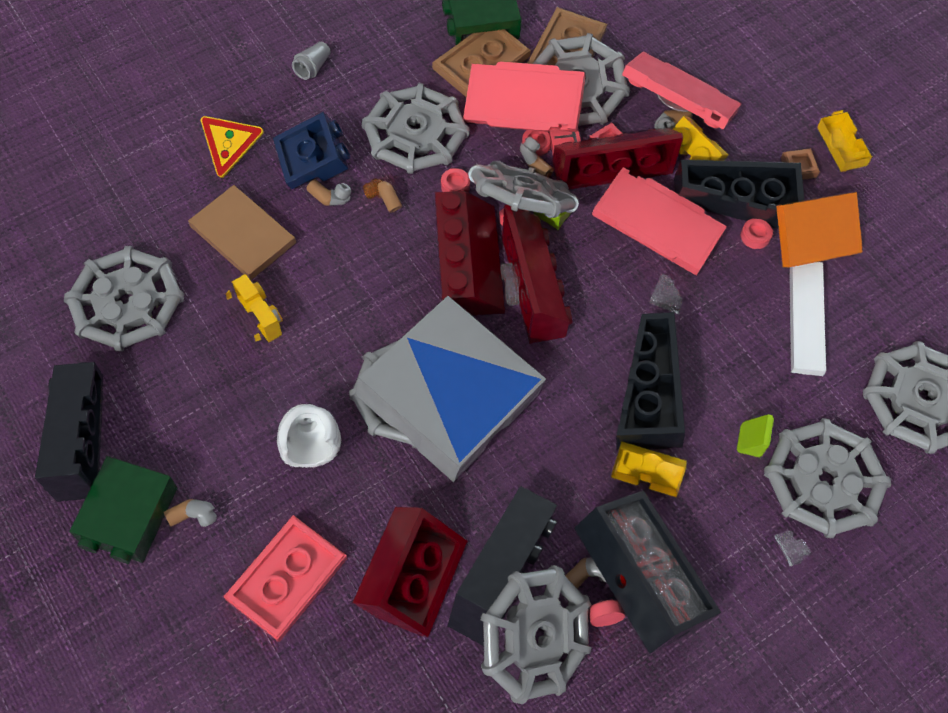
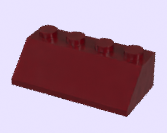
[552,128,683,190]
[435,191,505,315]
[502,205,572,344]

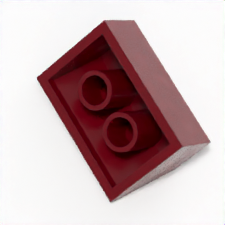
[352,507,467,638]

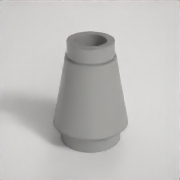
[292,41,331,80]

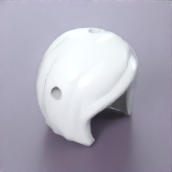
[277,404,341,468]

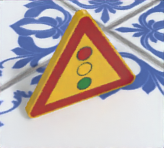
[201,116,264,178]

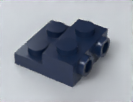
[273,112,350,189]

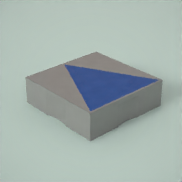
[355,296,546,482]

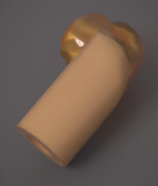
[363,178,402,213]

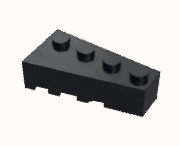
[674,160,804,229]
[616,312,685,450]
[35,362,104,502]
[447,486,558,646]

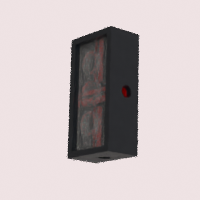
[574,491,722,654]

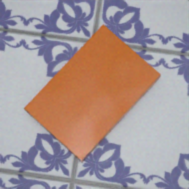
[776,192,863,267]

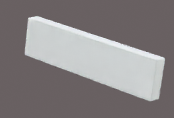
[790,262,826,376]

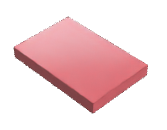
[223,515,347,642]

